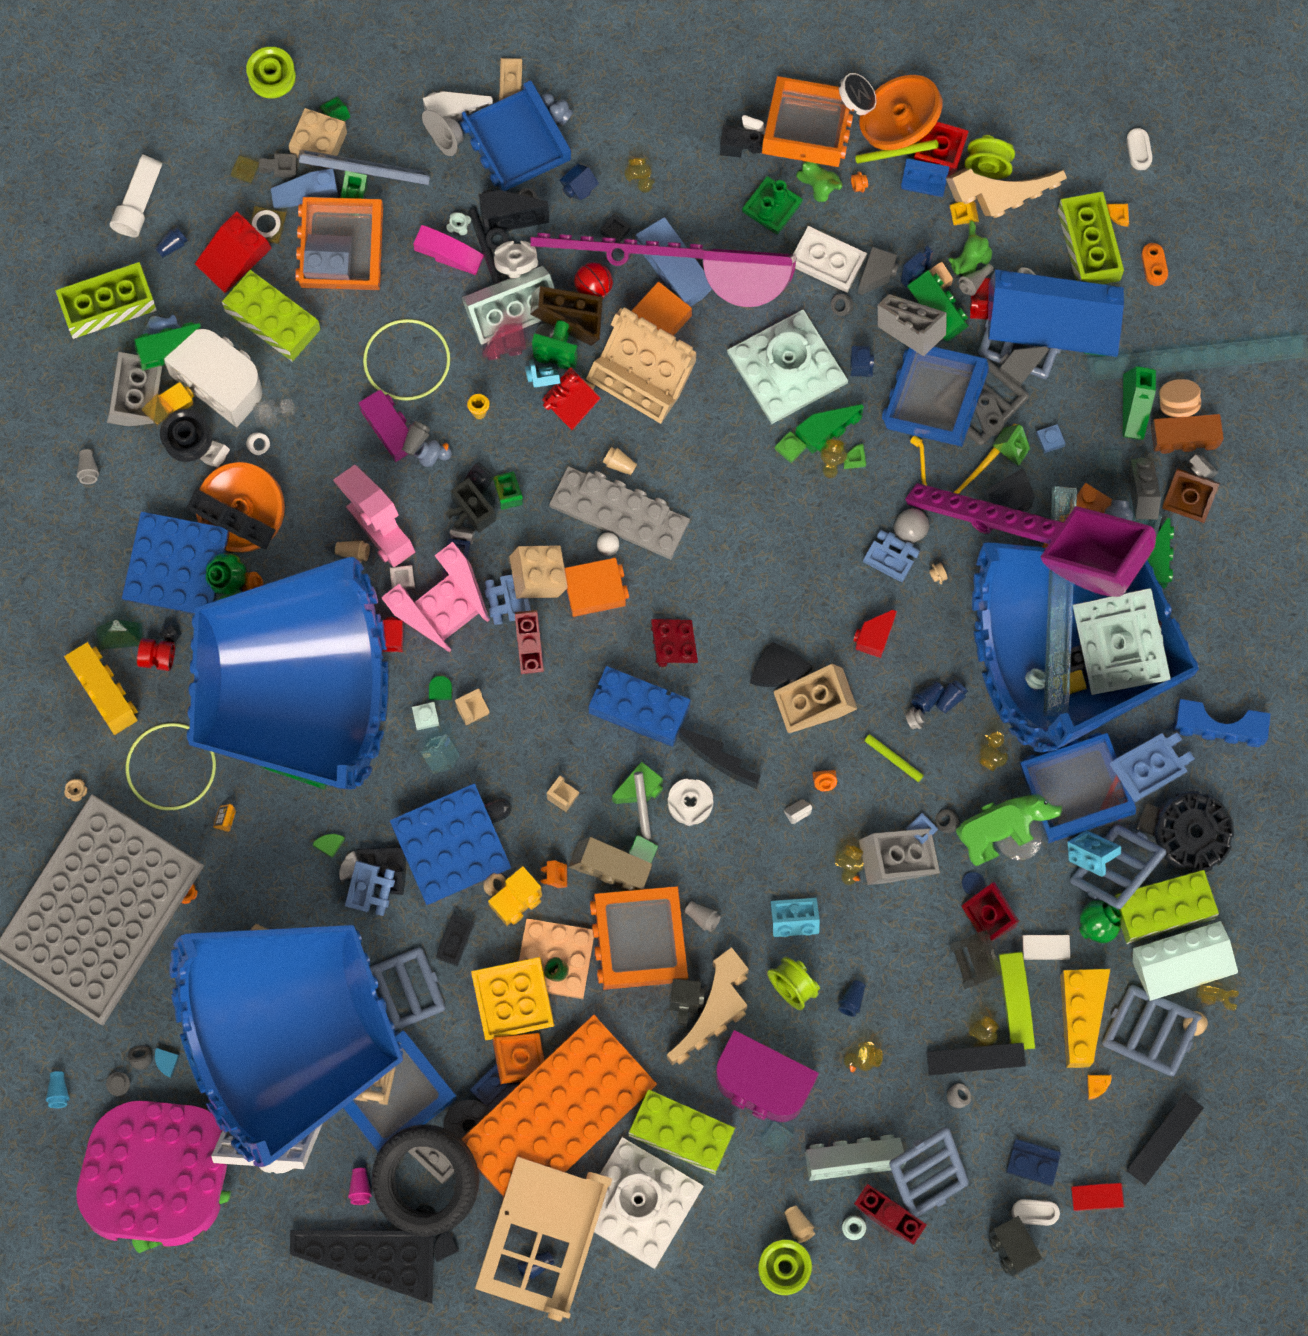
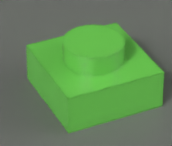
[775,432,806,463]

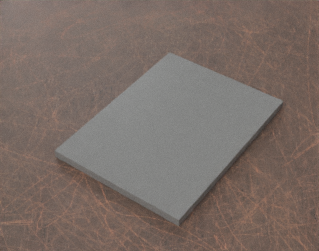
[0,794,205,1025]

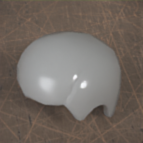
[893,508,930,544]

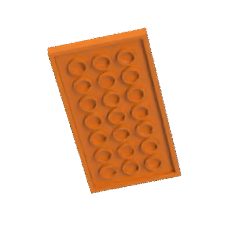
[461,1015,657,1197]

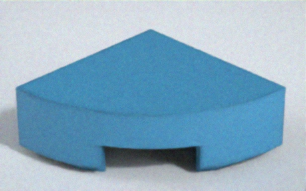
[155,1048,179,1078]

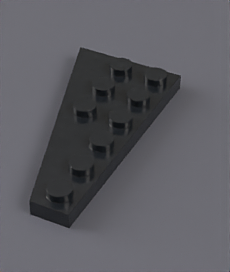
[290,1230,434,1305]

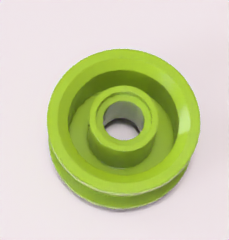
[246,47,296,98]
[965,135,1015,180]
[767,957,820,1010]
[758,1240,812,1295]

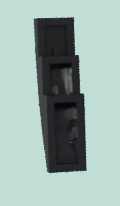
[186,488,276,549]
[679,728,761,789]
[1126,1093,1204,1186]

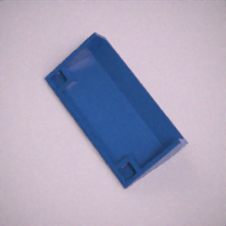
[988,269,1124,357]

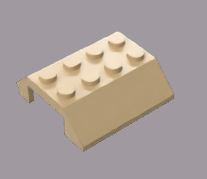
[586,307,696,424]

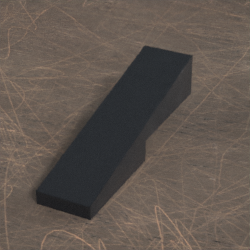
[926,1043,1026,1076]

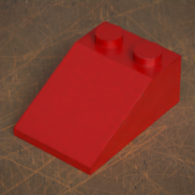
[195,211,272,293]

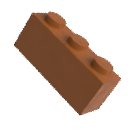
[1151,414,1224,454]

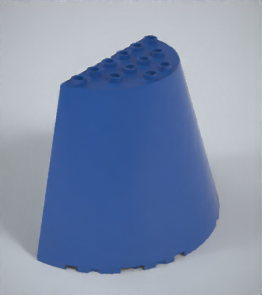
[972,542,1199,752]
[187,557,388,790]
[169,925,403,1167]

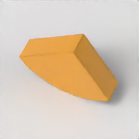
[1107,204,1129,226]
[1087,1075,1111,1100]

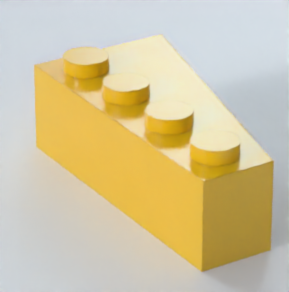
[64,642,138,735]
[1060,969,1110,1068]

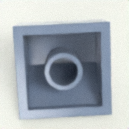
[303,234,352,280]

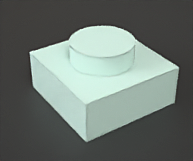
[412,702,439,730]

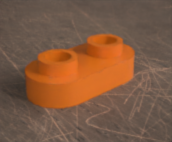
[1141,243,1168,286]

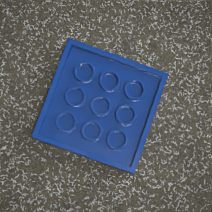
[122,512,230,614]
[389,783,511,905]

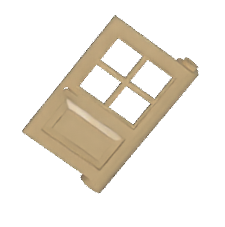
[475,1157,612,1322]

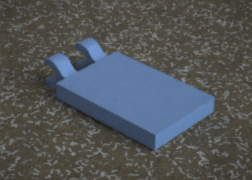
[1110,733,1195,802]

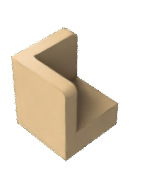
[455,689,490,725]
[547,775,579,812]

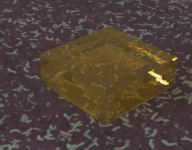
[231,156,259,184]
[142,394,174,426]

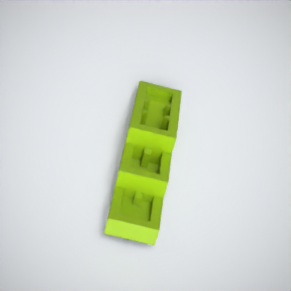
[999,951,1035,1050]

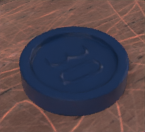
[962,872,985,895]

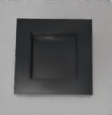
[600,214,631,243]
[464,462,495,494]

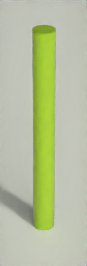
[855,140,938,164]

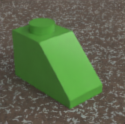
[612,762,663,804]

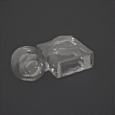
[253,399,296,427]

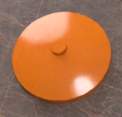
[859,75,943,150]
[196,462,285,553]

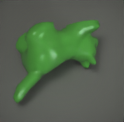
[796,161,842,202]
[948,221,992,276]

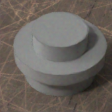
[906,707,925,730]

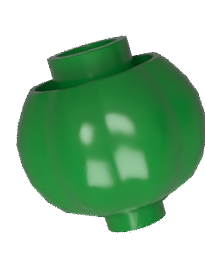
[205,553,247,594]
[1079,900,1122,943]

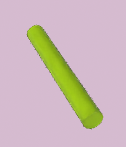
[865,734,924,783]

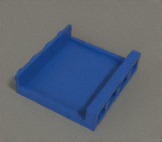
[460,80,571,191]

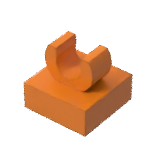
[541,860,567,888]

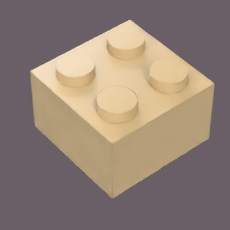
[289,108,347,169]
[509,546,568,599]

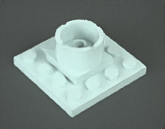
[727,310,848,424]
[1073,588,1171,695]

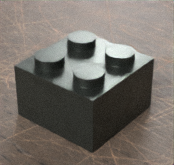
[988,1216,1042,1277]

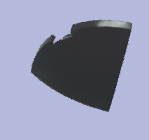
[750,642,812,687]
[356,847,406,895]

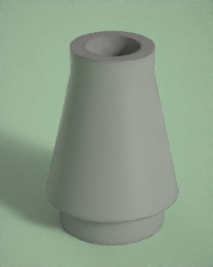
[77,449,99,484]
[685,901,721,932]

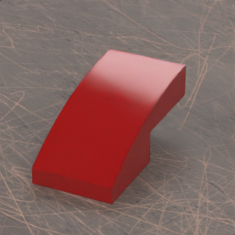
[1071,1183,1125,1211]

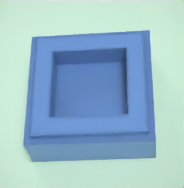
[906,813,938,844]

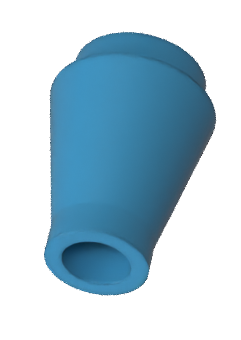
[46,1071,70,1108]

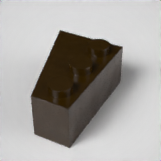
[530,286,603,346]

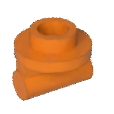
[242,572,263,592]
[812,770,837,791]

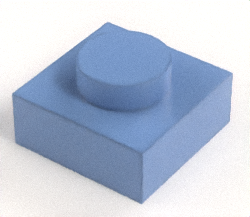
[1036,424,1065,453]

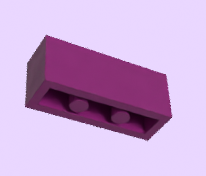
[358,389,408,462]

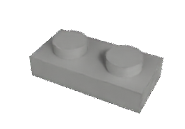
[1190,455,1218,478]
[408,1147,454,1184]

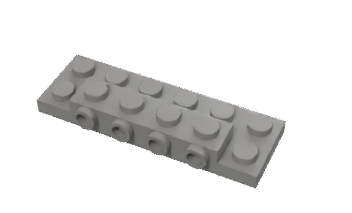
[549,466,690,560]

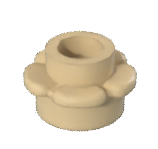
[929,563,948,584]
[64,779,87,801]

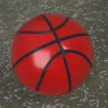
[574,262,613,298]

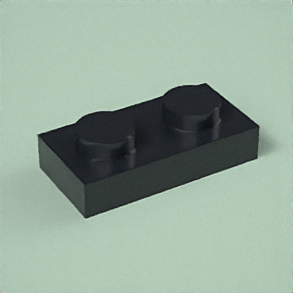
[436,915,475,967]

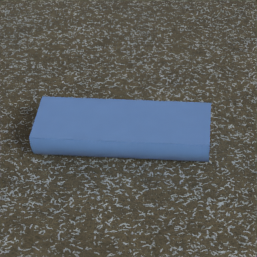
[635,217,712,307]

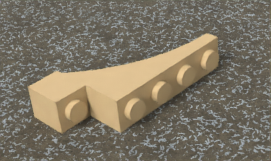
[946,168,1067,218]
[667,947,749,1065]

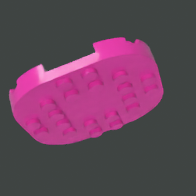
[76,1101,227,1246]

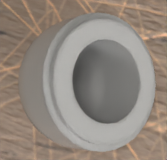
[947,1083,971,1108]

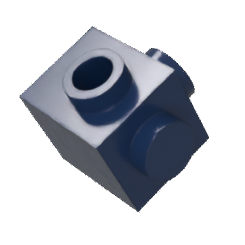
[559,164,599,200]

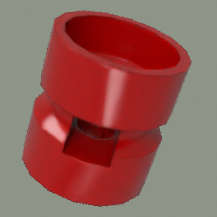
[137,638,175,671]

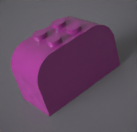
[715,1030,819,1122]

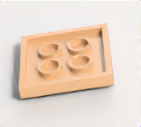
[519,919,594,999]

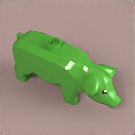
[956,794,1062,866]

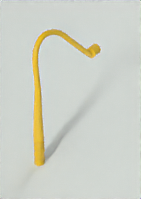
[910,424,1017,494]

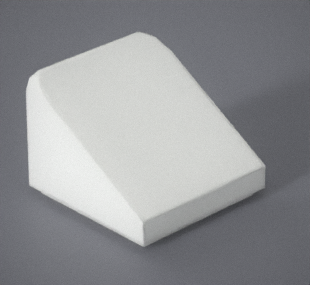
[784,799,812,824]

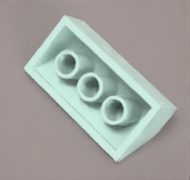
[462,266,554,345]
[1133,921,1238,1001]
[805,1135,906,1181]

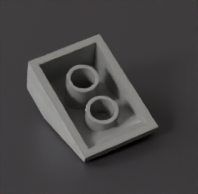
[859,828,940,885]

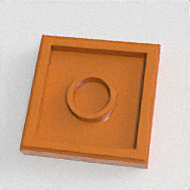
[492,1033,544,1084]

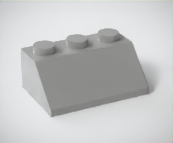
[107,352,162,426]

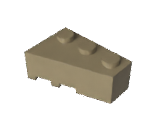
[568,837,652,891]

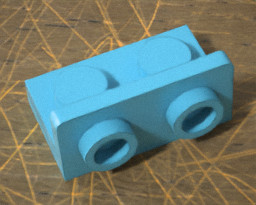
[525,360,560,387]
[1068,831,1121,877]
[771,898,820,937]

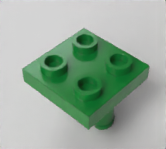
[742,176,803,235]
[532,321,578,370]

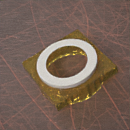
[250,206,287,244]

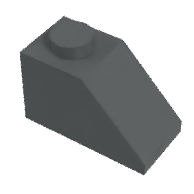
[858,247,899,295]
[999,347,1049,386]

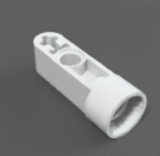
[110,154,162,237]

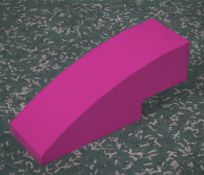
[414,225,484,275]

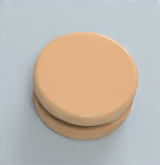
[1159,379,1201,417]

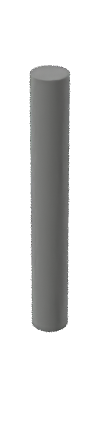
[634,772,651,840]

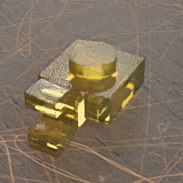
[1196,985,1239,1011]

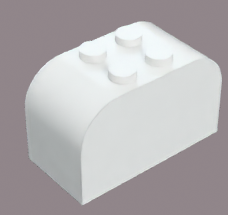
[164,329,262,427]

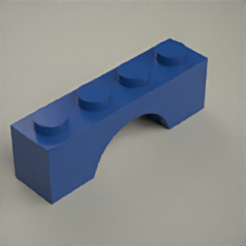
[1173,699,1271,747]

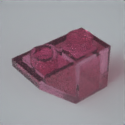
[481,322,526,360]

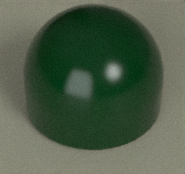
[544,957,569,982]

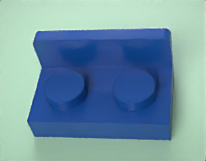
[901,159,949,197]

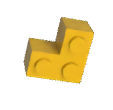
[488,867,542,926]

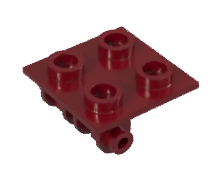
[651,619,698,667]

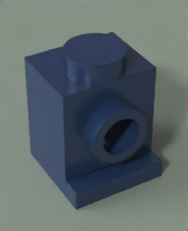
[850,346,874,377]

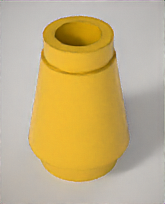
[467,394,489,419]

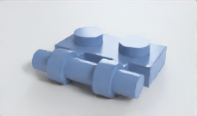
[863,530,921,583]
[484,574,531,625]
[345,861,395,916]

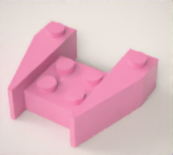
[333,465,415,567]
[381,542,490,652]

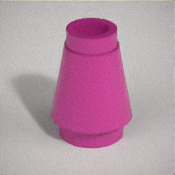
[348,1168,372,1205]

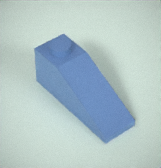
[271,169,338,209]

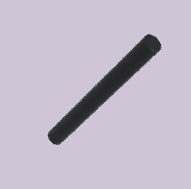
[468,208,502,285]

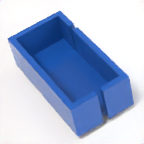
[589,666,691,747]

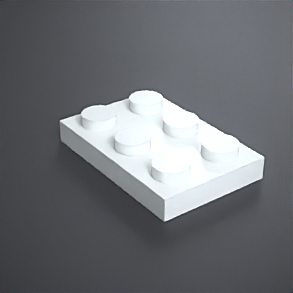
[793,226,867,293]

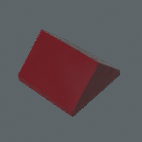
[961,882,1019,945]

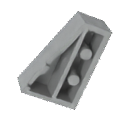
[878,294,946,356]

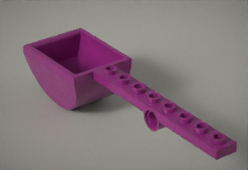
[530,233,797,307]
[905,483,1156,597]

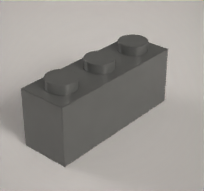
[1128,458,1161,519]

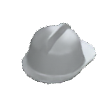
[422,110,464,156]

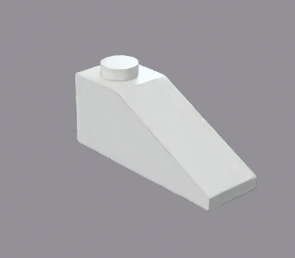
[423,92,493,121]

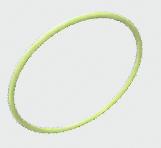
[363,319,450,400]
[126,723,216,810]

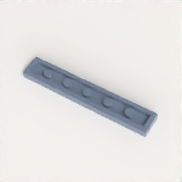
[298,150,430,185]

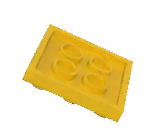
[471,957,555,1041]

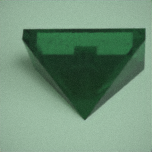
[96,619,143,650]

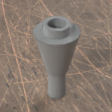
[959,264,994,296]

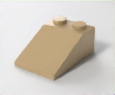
[773,664,857,733]

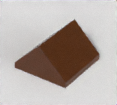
[1162,468,1220,523]

